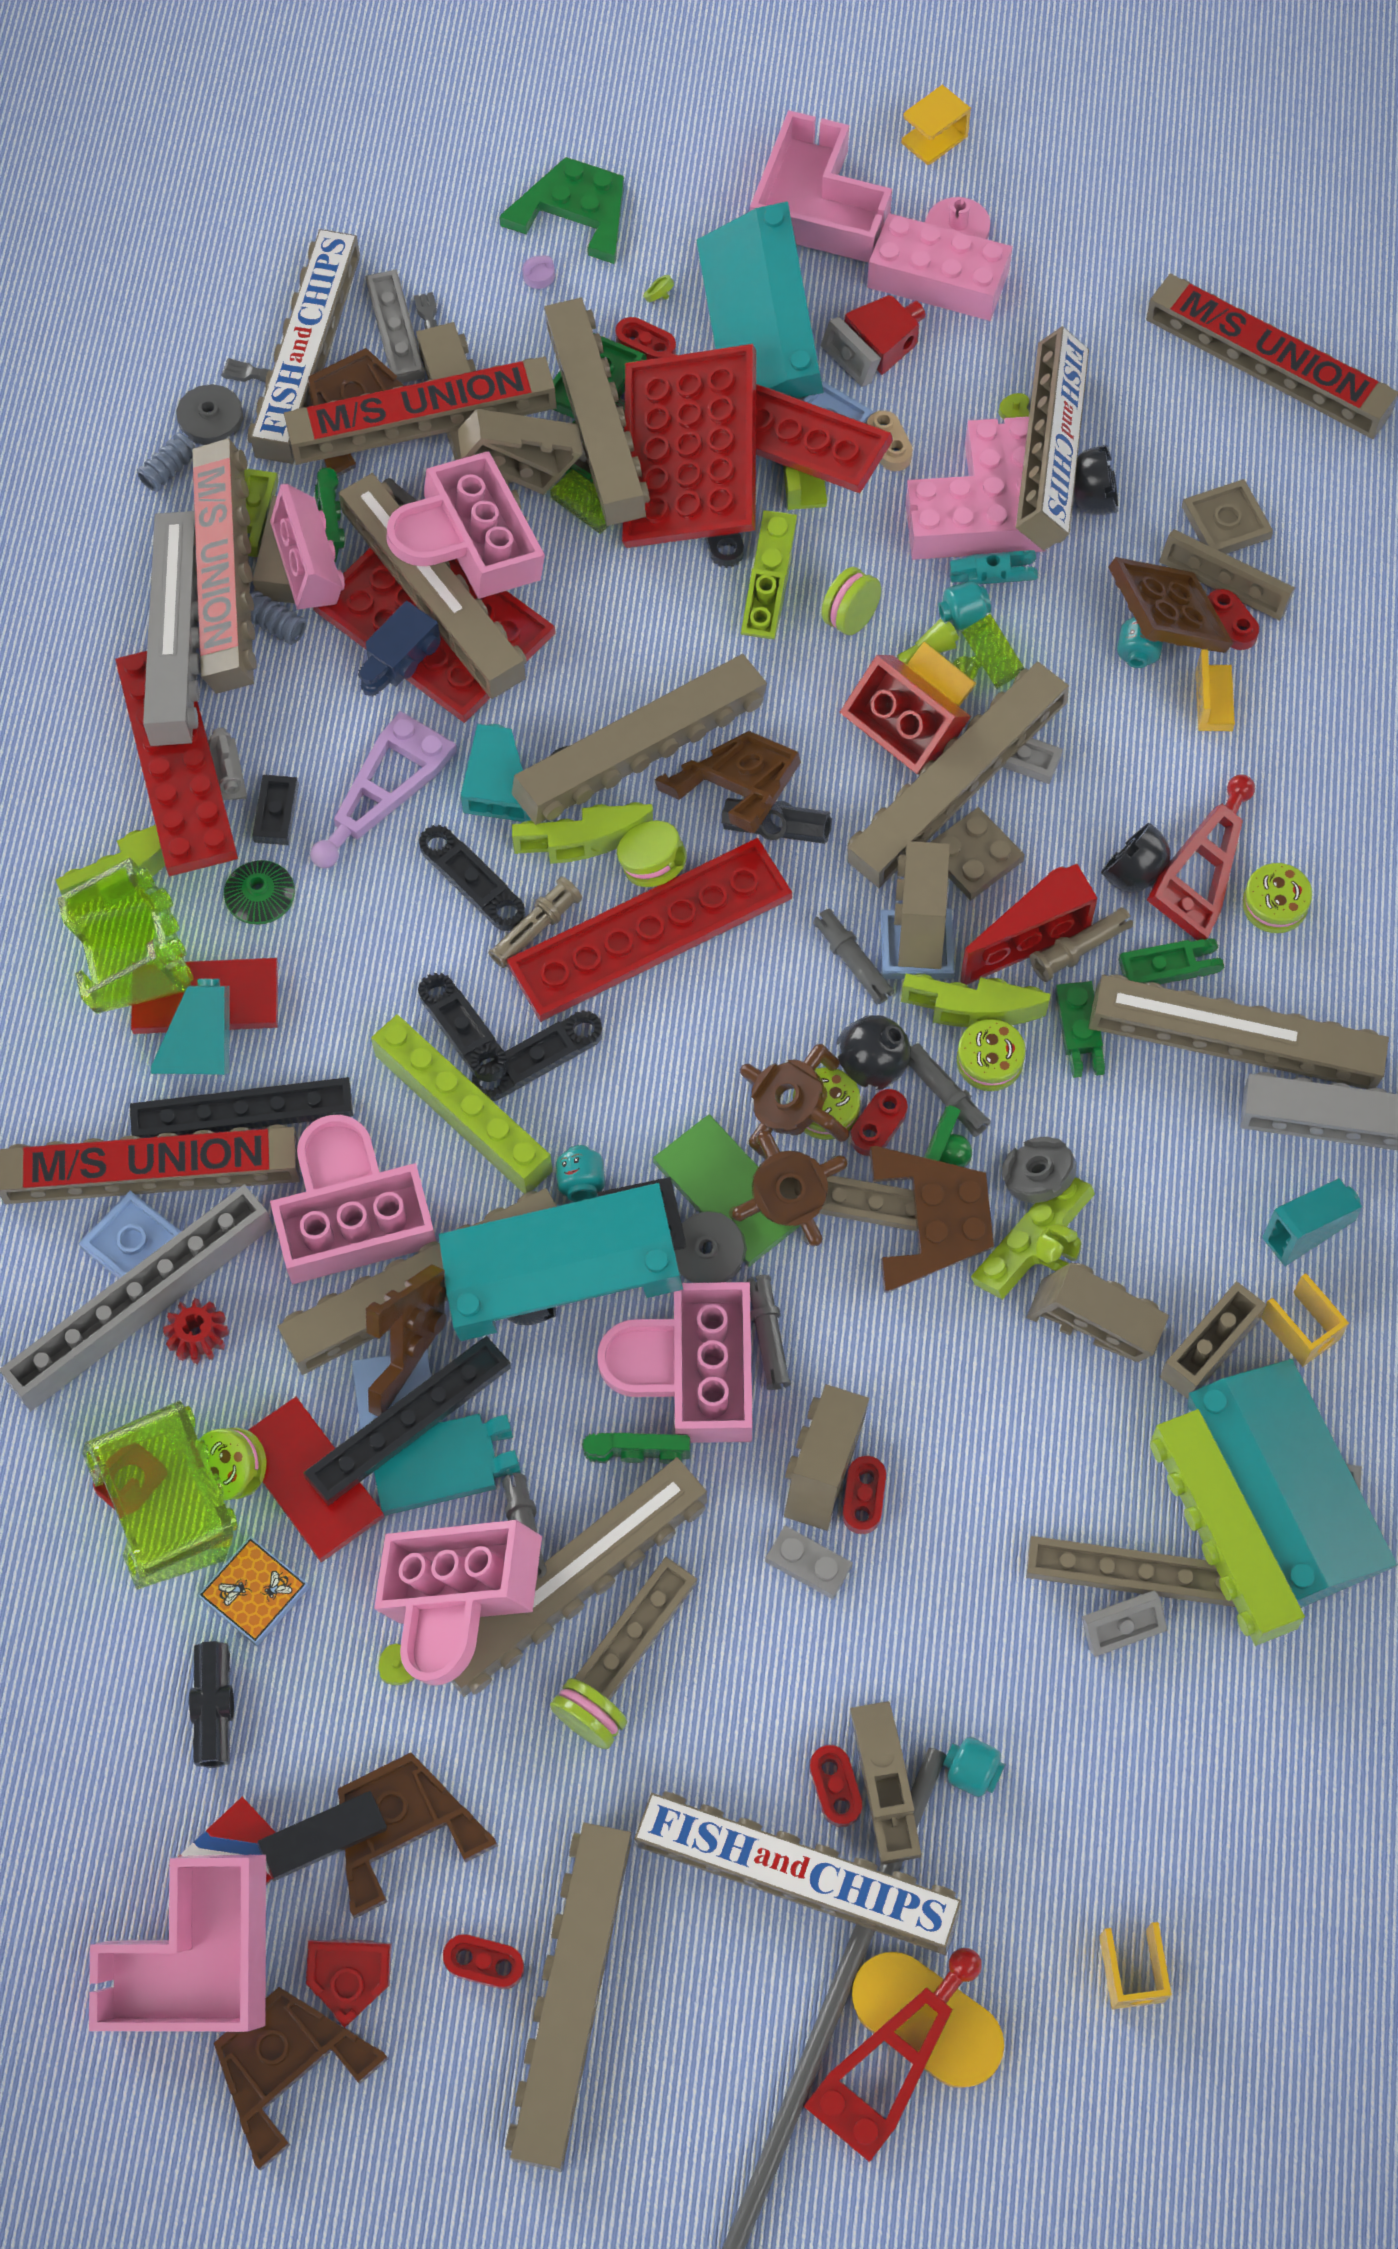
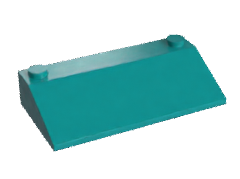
[696,201,824,398]
[439,1183,683,1342]
[1187,1359,1398,1608]

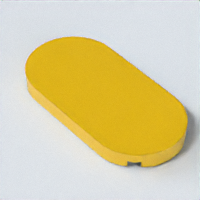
[852,1952,1004,2088]

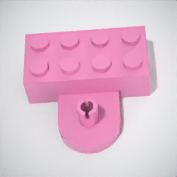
[867,197,1013,321]
[386,451,545,599]
[270,1115,437,1285]
[597,1282,752,1443]
[374,1520,542,1685]

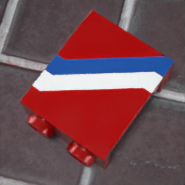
[169,1796,276,1885]

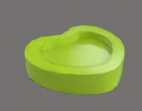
[643,275,674,303]
[998,393,1030,420]
[379,1644,415,1685]

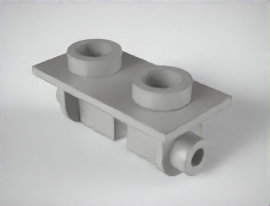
[208,728,247,800]

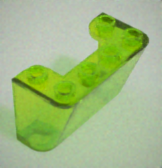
[57,858,194,1014]
[82,1400,238,1590]

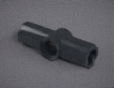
[721,798,832,844]
[189,1641,234,1768]

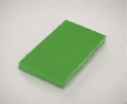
[653,1114,800,1267]

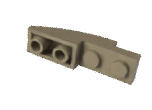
[850,1701,922,1865]

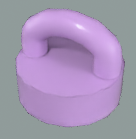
[522,255,555,289]

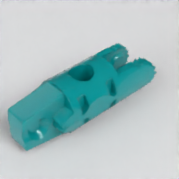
[949,550,1038,585]

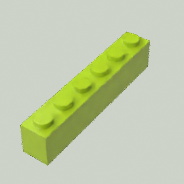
[371,1014,553,1194]
[1150,1409,1305,1646]

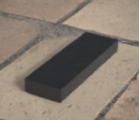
[257,1791,387,1882]

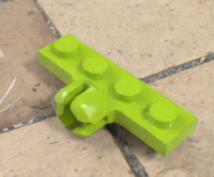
[971,1177,1095,1300]

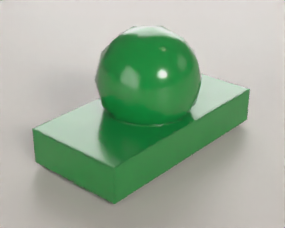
[924,1105,972,1167]

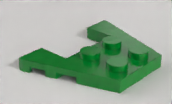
[499,157,624,264]

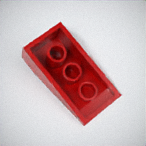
[960,864,1098,985]

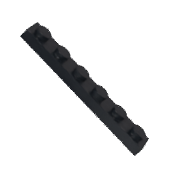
[130,1077,354,1138]
[304,1335,511,1506]

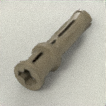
[488,876,583,968]
[1030,907,1133,982]

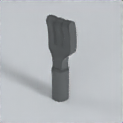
[414,292,438,329]
[221,358,270,382]

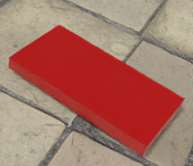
[131,958,279,1034]
[248,1396,385,1563]

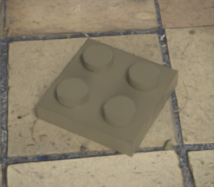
[1182,479,1273,554]
[931,807,1025,901]

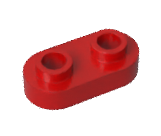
[615,317,676,360]
[1207,589,1259,650]
[851,1089,908,1156]
[842,1456,886,1534]
[810,1745,862,1827]
[443,1934,525,1989]

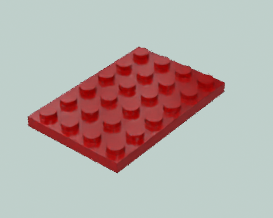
[622,344,756,548]
[313,548,556,723]

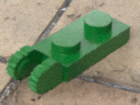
[314,467,345,562]
[1118,938,1225,985]
[1055,981,1105,1078]
[582,1433,691,1464]

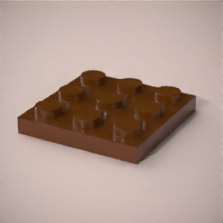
[1108,557,1233,653]

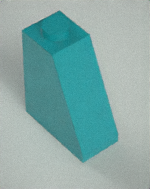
[460,724,532,822]
[151,979,230,1075]
[1262,1178,1362,1266]

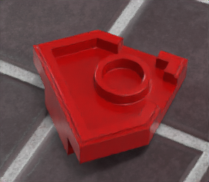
[306,1939,392,2028]

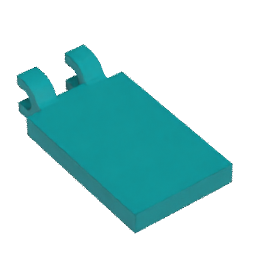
[374,1413,521,1516]

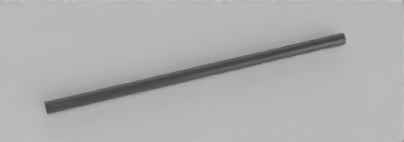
[722,1748,947,2249]

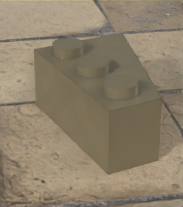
[458,409,583,495]
[894,841,950,969]
[1026,1262,1169,1362]
[784,1384,869,1531]

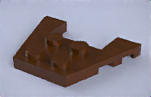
[307,348,404,477]
[655,731,801,833]
[870,1146,994,1293]
[366,1264,447,1416]
[338,1752,498,1919]
[213,1987,389,2171]

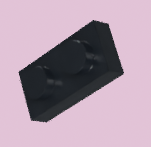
[252,775,299,845]

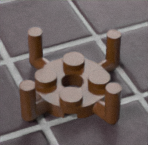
[740,1044,849,1159]
[729,1130,848,1246]

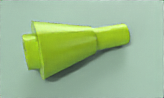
[896,619,959,664]

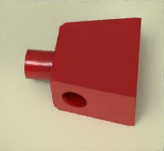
[844,295,926,375]

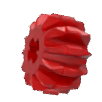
[163,1298,229,1365]

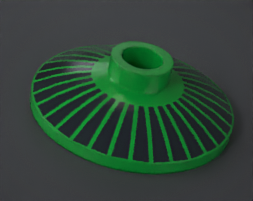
[224,860,295,925]

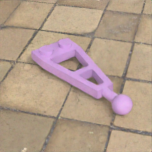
[310,711,457,868]

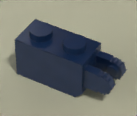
[358,600,441,697]

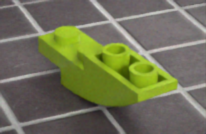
[741,510,797,640]
[512,802,653,864]
[55,825,165,907]
[901,973,1051,1028]

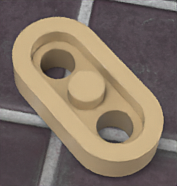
[867,410,913,471]

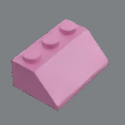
[270,484,345,610]

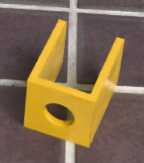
[901,84,971,165]
[1261,1273,1349,1367]
[1099,1922,1172,2010]

